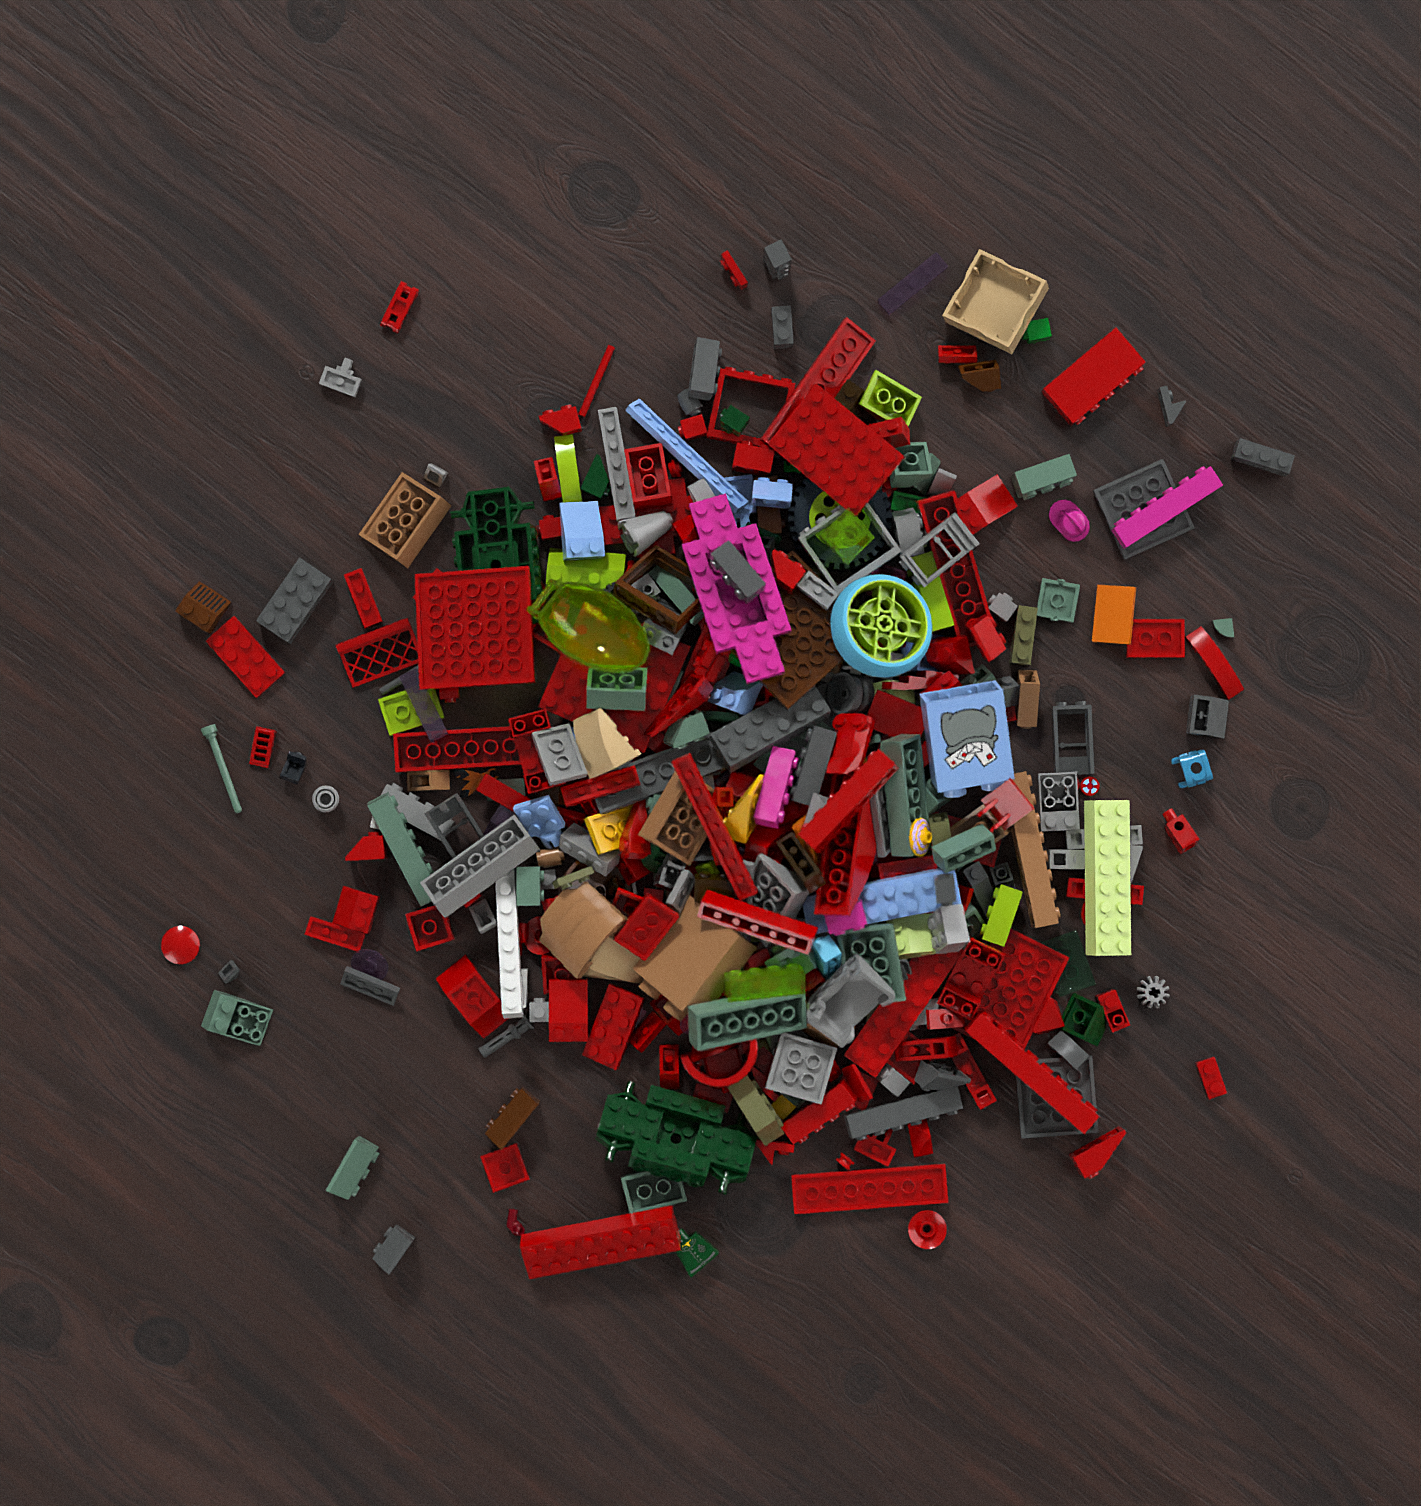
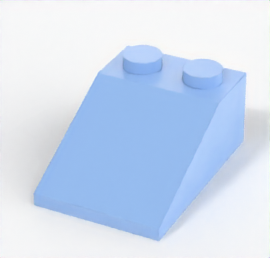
[751,477,792,509]
[559,501,605,560]

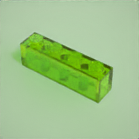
[724,963,805,1003]

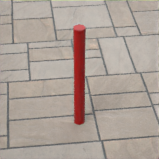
[578,345,615,418]

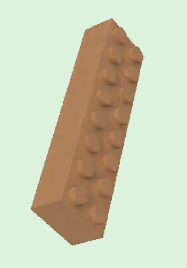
[1004,771,1061,928]

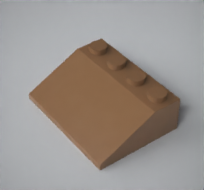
[358,472,452,568]
[638,771,714,866]

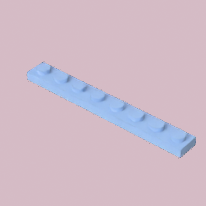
[625,399,749,513]

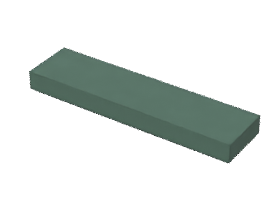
[649,566,704,626]

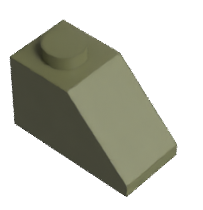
[928,812,951,846]

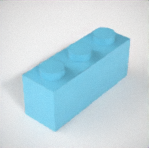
[812,935,842,983]

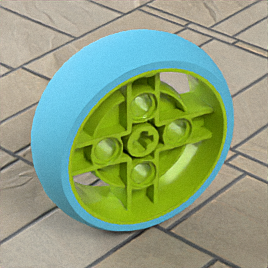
[830,574,932,677]

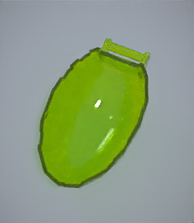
[526,579,650,675]

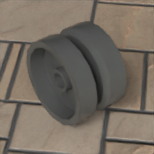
[825,672,875,714]

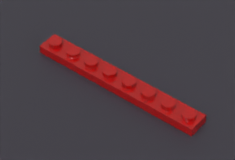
[671,753,758,901]

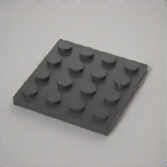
[1093,459,1195,560]
[1016,1055,1099,1138]

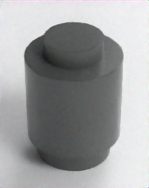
[677,388,703,417]

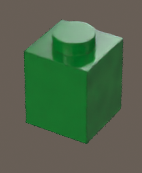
[1022,318,1052,344]

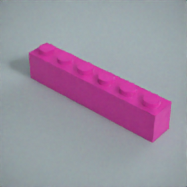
[1111,466,1223,549]

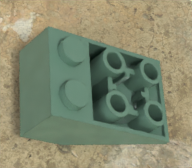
[201,990,273,1046]

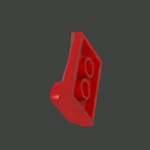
[826,713,875,774]

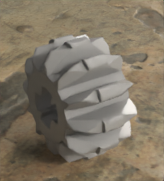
[1137,976,1170,1008]

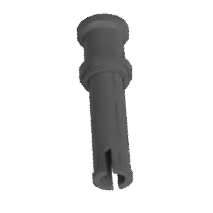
[479,1014,535,1058]

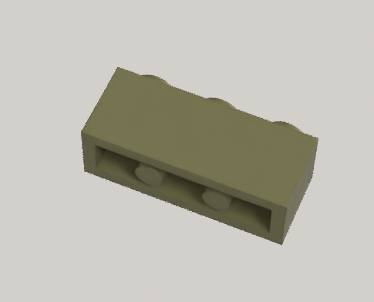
[1009,605,1038,666]

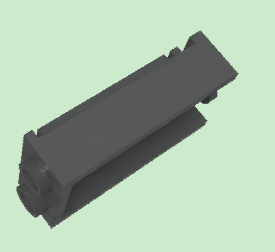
[638,598,690,655]
[1051,701,1094,775]
[425,793,484,858]

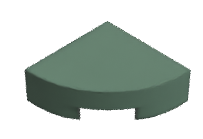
[1212,618,1234,638]

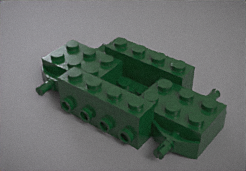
[450,487,545,625]
[595,1081,757,1194]

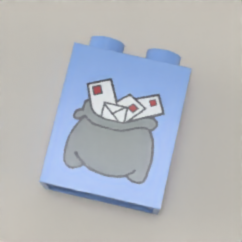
[919,680,1014,798]

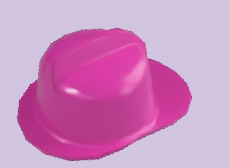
[1049,500,1090,542]

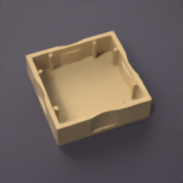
[942,249,1049,354]

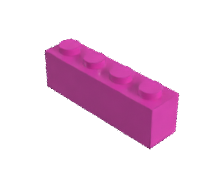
[753,746,799,829]

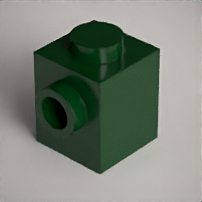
[719,405,750,437]

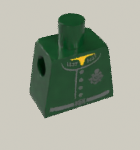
[675,1228,719,1277]

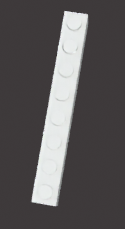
[495,867,523,1019]

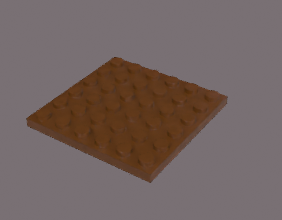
[730,550,866,711]

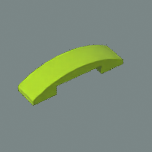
[554,434,582,503]

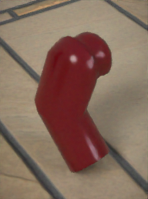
[506,1208,525,1236]

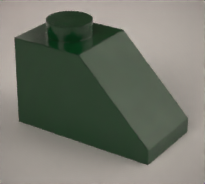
[580,454,611,501]

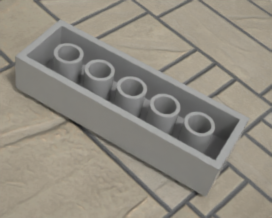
[420,814,540,918]

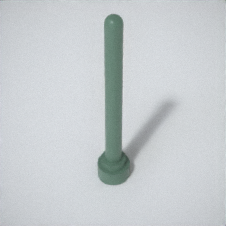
[201,724,242,813]

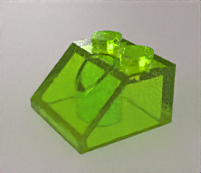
[820,508,875,565]

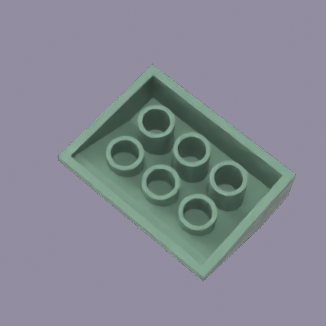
[837,924,906,1004]

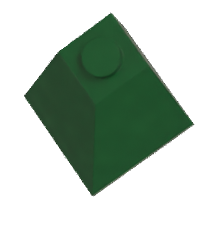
[1060,992,1106,1046]

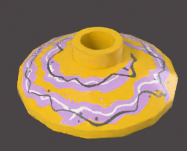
[909,818,932,857]

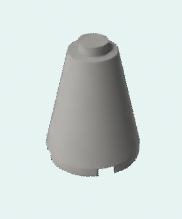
[618,511,673,557]

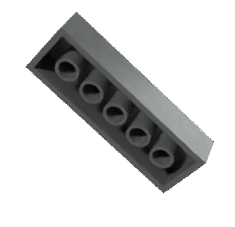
[710,686,831,773]

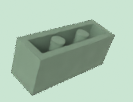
[932,824,996,873]

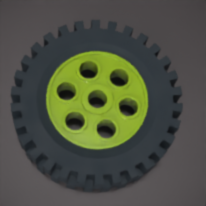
[787,478,892,572]

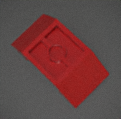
[508,709,566,794]
[937,937,1006,1021]
[436,955,509,1039]

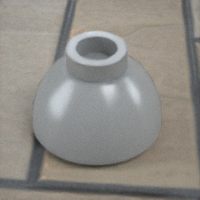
[312,786,339,813]

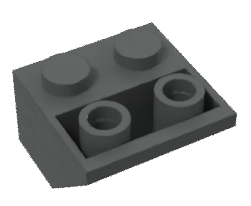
[1186,695,1229,739]

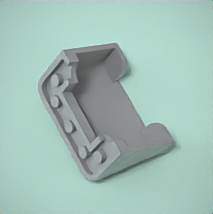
[806,954,895,1048]

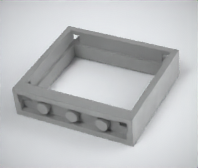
[798,503,902,595]

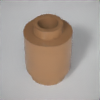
[536,846,565,868]

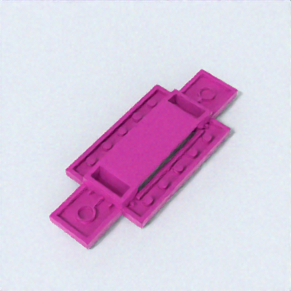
[682,493,791,684]

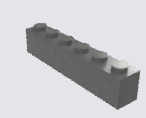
[844,1086,963,1141]

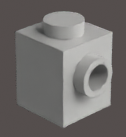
[987,593,1018,623]
[529,998,549,1022]
[876,1063,910,1097]

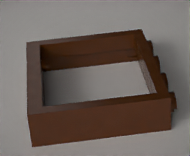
[613,545,702,635]

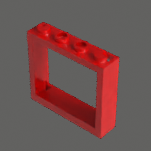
[707,367,796,447]

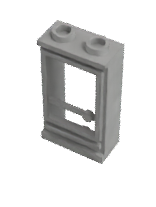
[899,513,980,587]

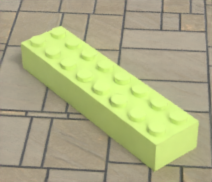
[1084,800,1131,956]

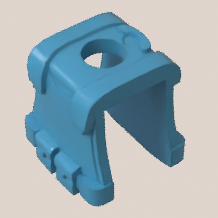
[1171,750,1213,788]

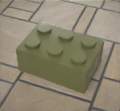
[727,1075,785,1146]

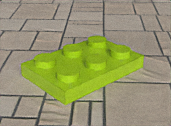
[378,686,445,736]

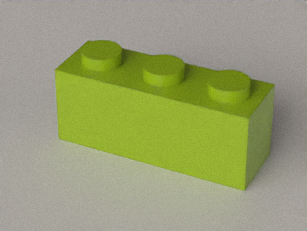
[980,884,1023,947]

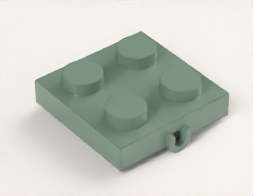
[1036,578,1080,623]

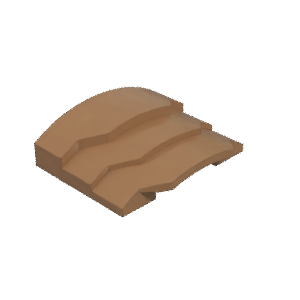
[539,881,628,978]

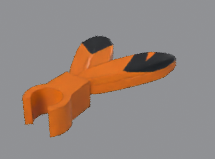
[453,768,498,798]

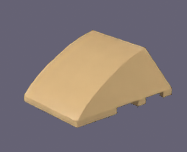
[573,708,641,779]
[582,934,644,983]

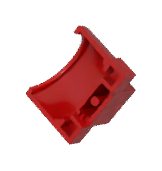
[681,1039,759,1090]

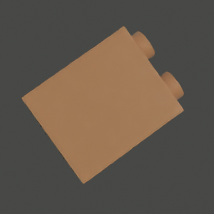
[633,895,757,1022]

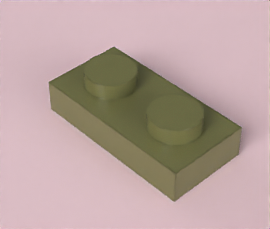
[552,866,594,890]

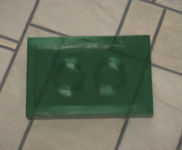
[1040,930,1096,997]

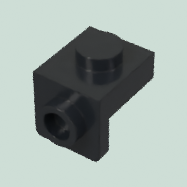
[280,751,307,784]

